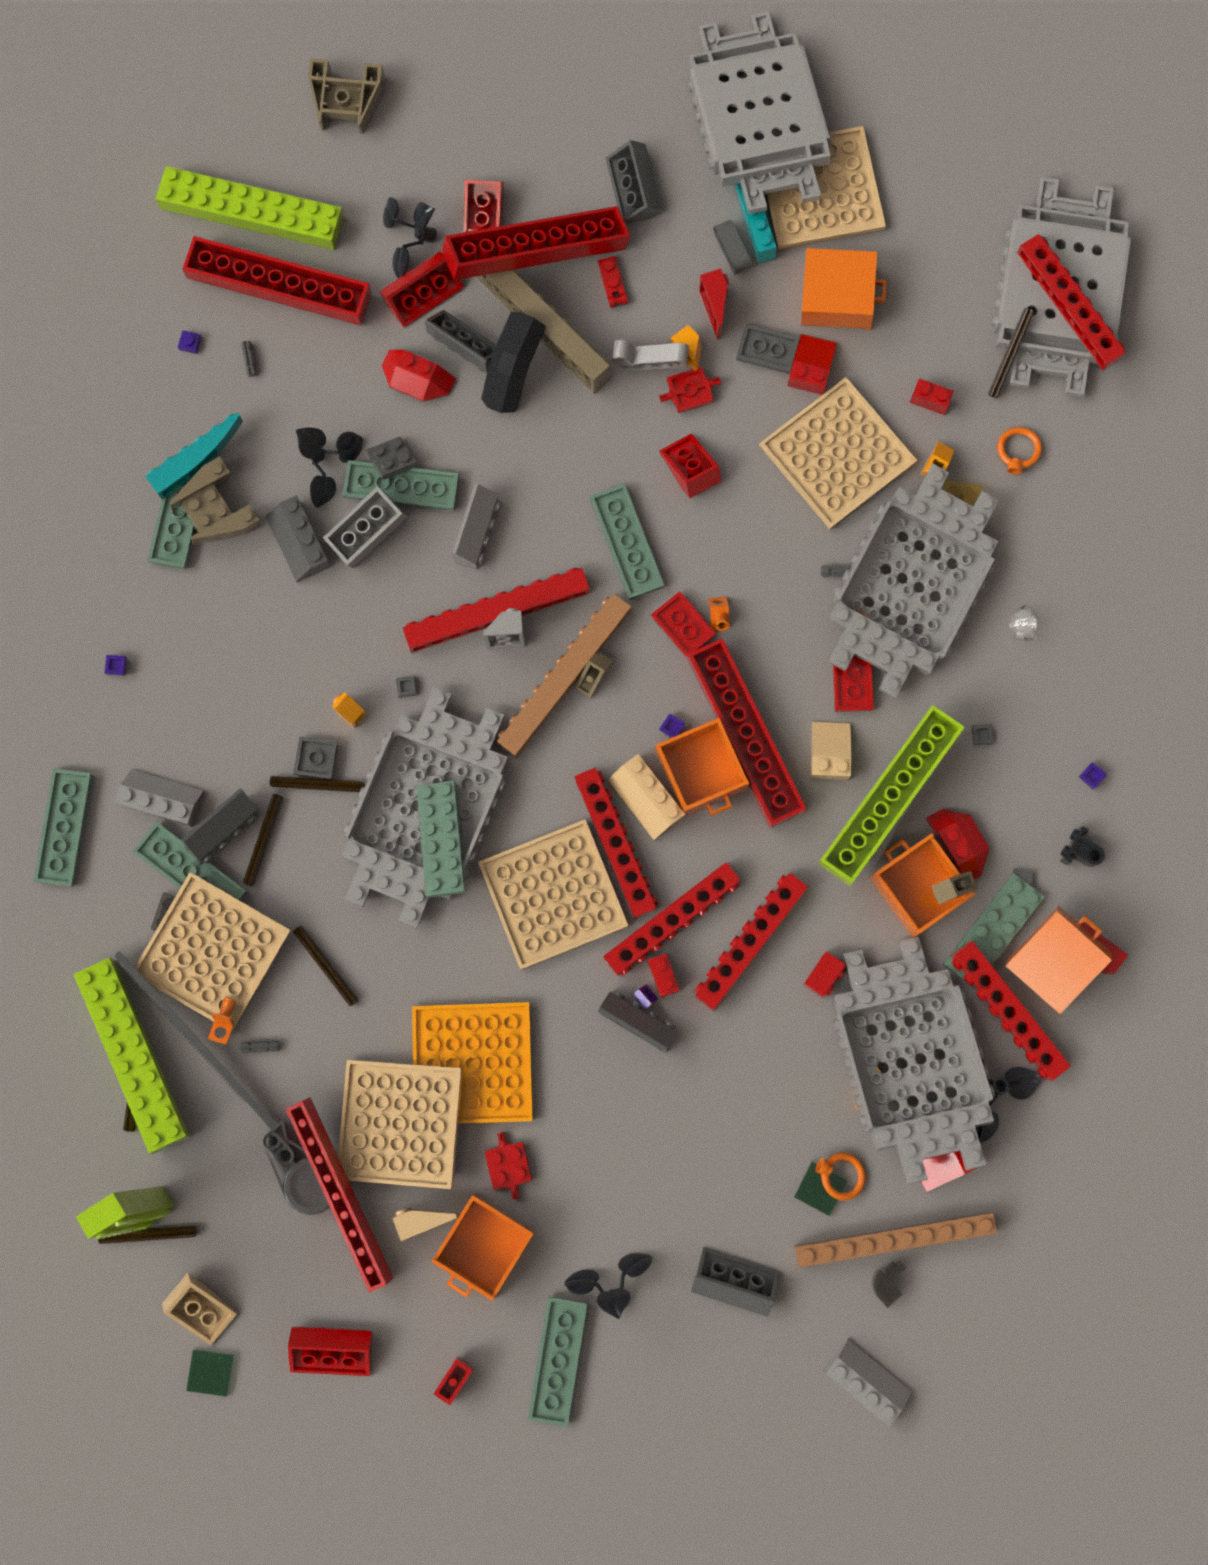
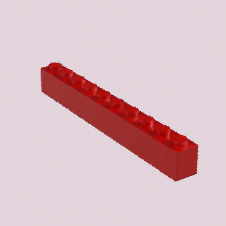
[403,568,590,653]
[286,1097,393,1292]

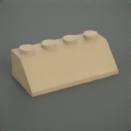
[608,754,685,840]

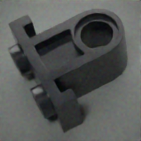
[1060,826,1105,867]

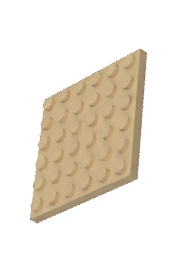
[766,126,886,249]
[759,377,917,530]
[478,819,629,970]
[135,872,291,1032]
[338,1060,463,1189]

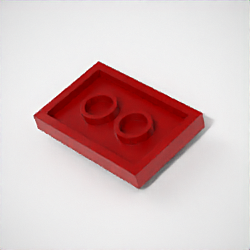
[651,591,716,659]
[833,655,874,712]

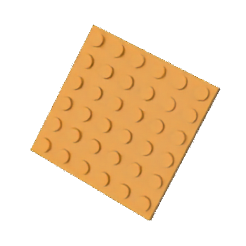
[412,1002,533,1124]

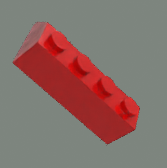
[379,251,464,328]
[288,1327,372,1376]

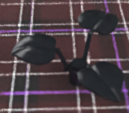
[383,197,437,278]
[296,427,363,507]
[976,1058,1042,1143]
[564,1253,652,1319]

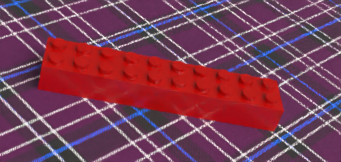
[442,206,630,280]
[182,236,372,326]
[687,638,806,829]

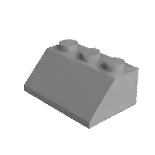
[483,608,525,649]

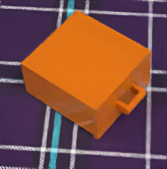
[801,248,887,330]
[655,718,749,816]
[870,833,975,938]
[1006,905,1112,1014]
[431,1194,535,1301]

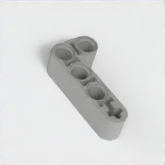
[612,340,689,371]

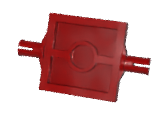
[659,366,721,414]
[484,1132,533,1200]

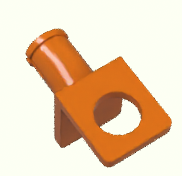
[708,597,730,631]
[208,997,236,1045]

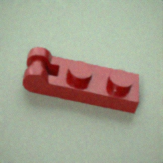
[598,256,628,308]

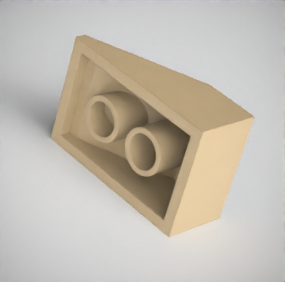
[810,722,851,780]
[392,1207,460,1241]
[162,1273,237,1345]

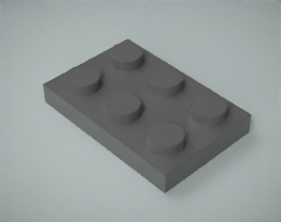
[736,324,800,374]

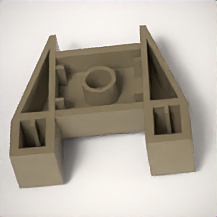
[308,58,385,134]
[170,457,260,545]

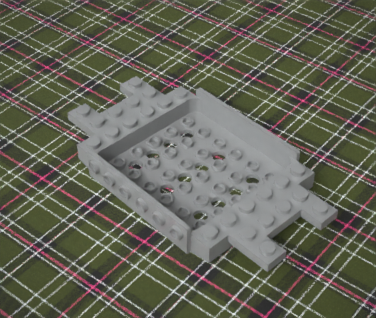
[687,11,831,214]
[991,177,1131,397]
[827,464,998,698]
[342,687,508,929]
[833,937,995,1185]

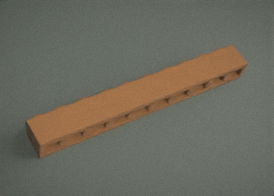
[497,593,631,758]
[794,1212,997,1268]

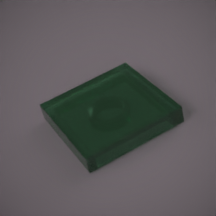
[794,1161,847,1216]
[186,1349,233,1397]

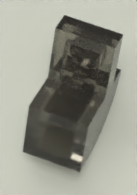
[872,1261,906,1308]

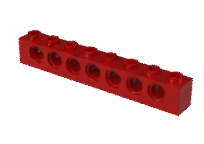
[1017,234,1126,371]
[574,767,658,919]
[603,862,741,976]
[694,873,808,1011]
[950,941,1071,1081]

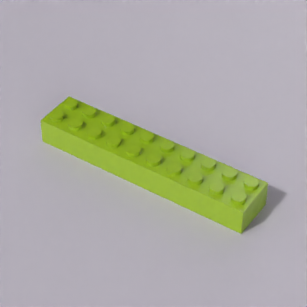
[156,166,344,250]
[818,705,965,887]
[73,957,190,1154]
[76,1186,174,1240]

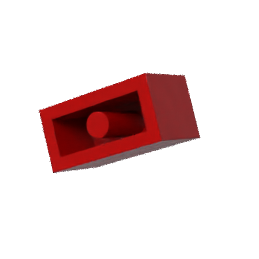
[910,378,954,415]
[803,951,846,998]
[647,954,679,998]
[433,1357,474,1405]

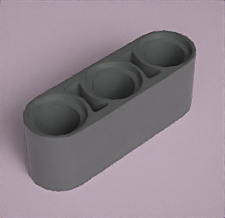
[713,220,752,274]

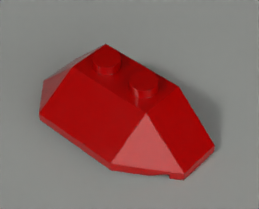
[381,350,456,402]
[926,809,990,880]

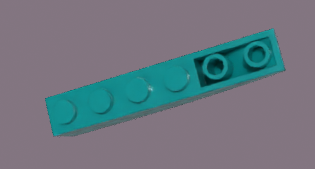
[734,183,777,263]
[145,412,243,499]

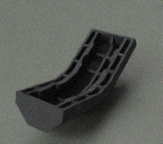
[481,312,546,413]

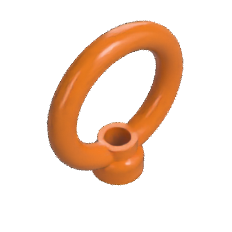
[997,427,1042,475]
[816,1152,866,1201]

